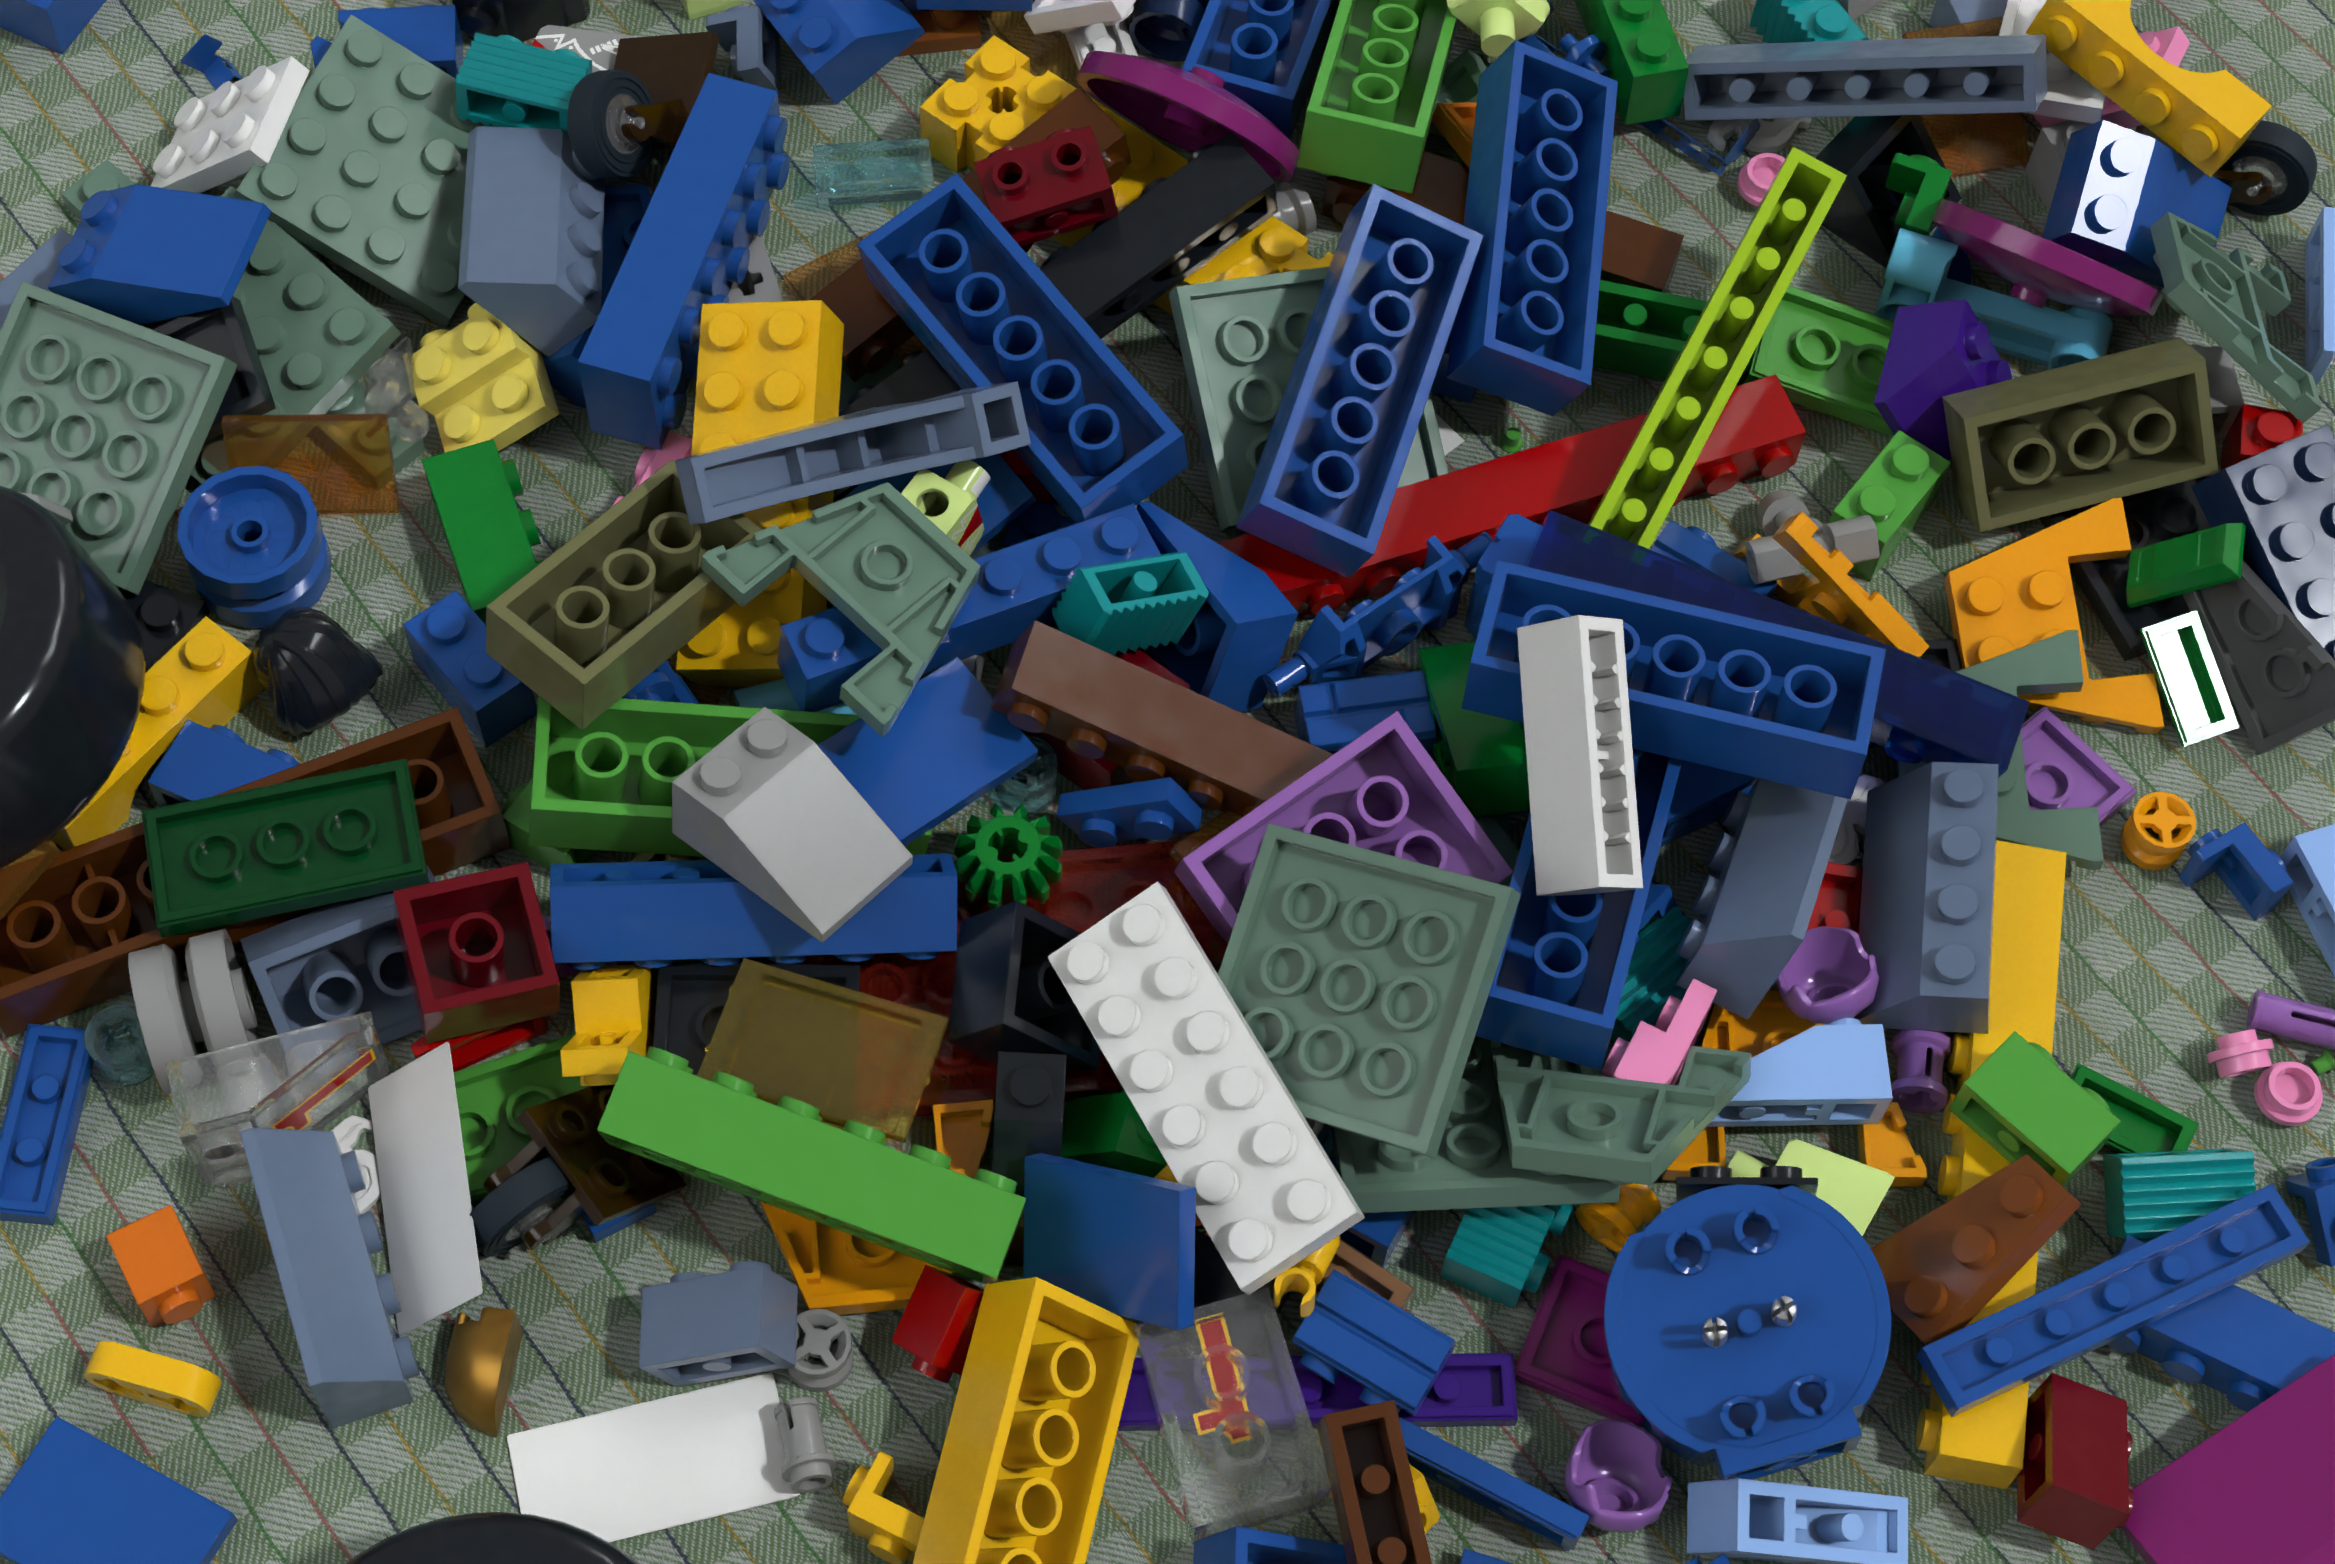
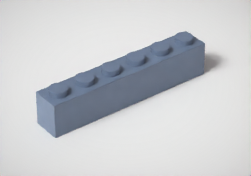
[1684,34,2047,121]

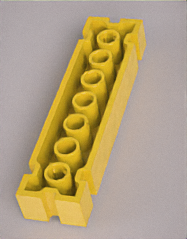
[920,35,1334,316]

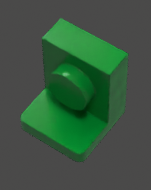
[1885,153,1952,236]

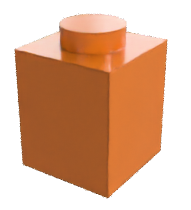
[106,1204,217,1328]

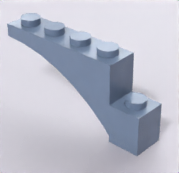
[675,381,1031,525]

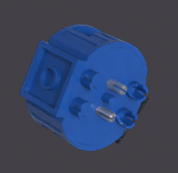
[1604,1166,1891,1480]

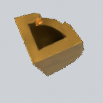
[444,1307,523,1438]

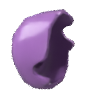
[1776,926,1879,1024]
[1564,1419,1673,1533]

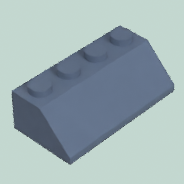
[458,126,605,357]
[1854,762,1999,1034]
[1676,778,1848,1020]
[240,1128,420,1429]

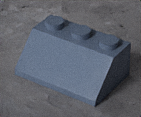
[240,866,437,1080]

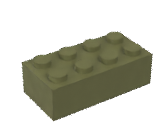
[1942,337,2219,533]
[486,460,762,730]

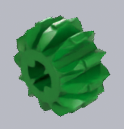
[954,803,1063,910]

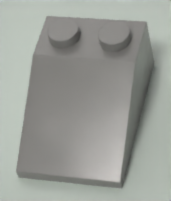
[672,707,913,943]

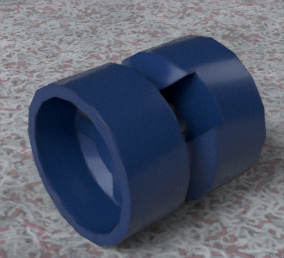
[1129,0,1209,62]

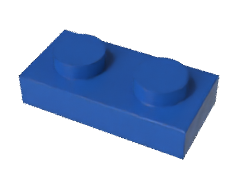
[1056,777,1203,848]

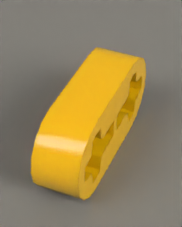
[83,1341,222,1417]

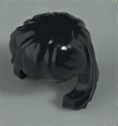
[252,607,383,736]

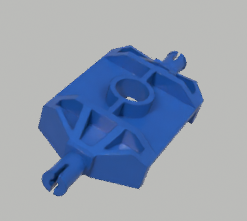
[1263,532,1494,698]

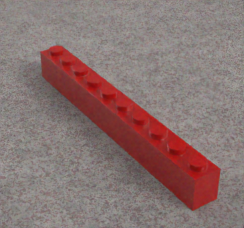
[1218,374,1806,618]

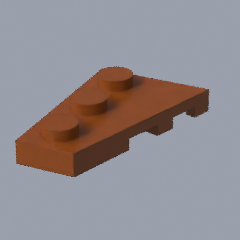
[1870,1154,2082,1345]

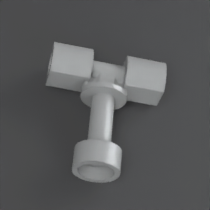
[1745,490,1880,585]

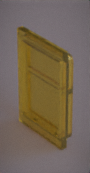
[697,958,948,1143]

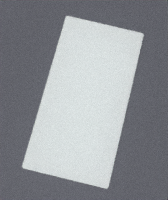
[368,1042,483,1335]
[507,1372,800,1542]

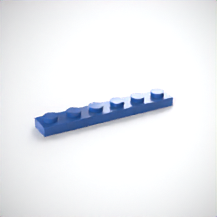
[1916,1184,2310,1417]

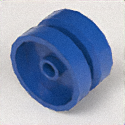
[177,466,332,628]

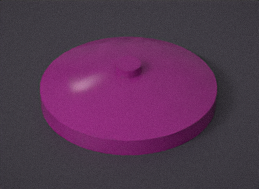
[1076,51,1300,183]
[1932,199,2163,317]

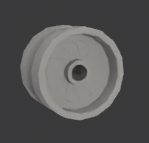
[128,928,262,1094]

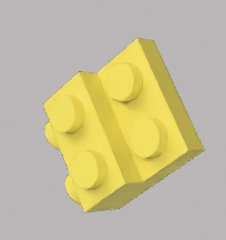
[406,303,559,453]

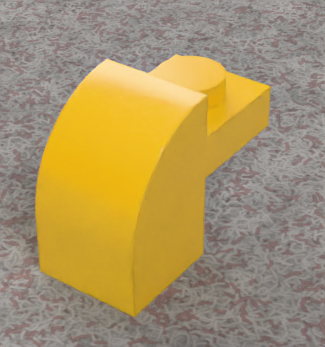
[560,964,656,1086]

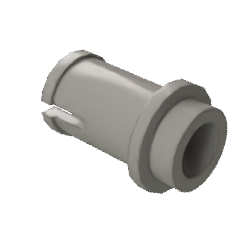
[774,1397,837,1493]

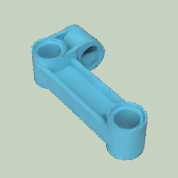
[1875,228,2113,370]

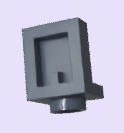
[706,6,781,94]

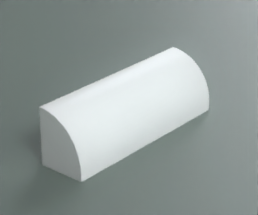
[1517,615,1643,896]

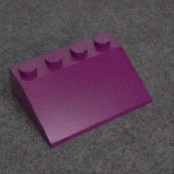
[2121,1354,2335,1564]

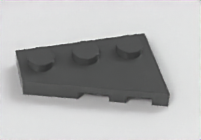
[2182,560,2335,755]

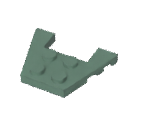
[2150,211,2322,423]
[701,482,980,737]
[1891,630,2104,870]
[1489,1040,1751,1186]

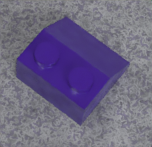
[1874,299,2012,461]

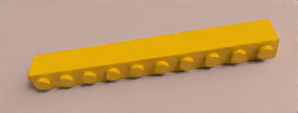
[1916,840,2067,1489]

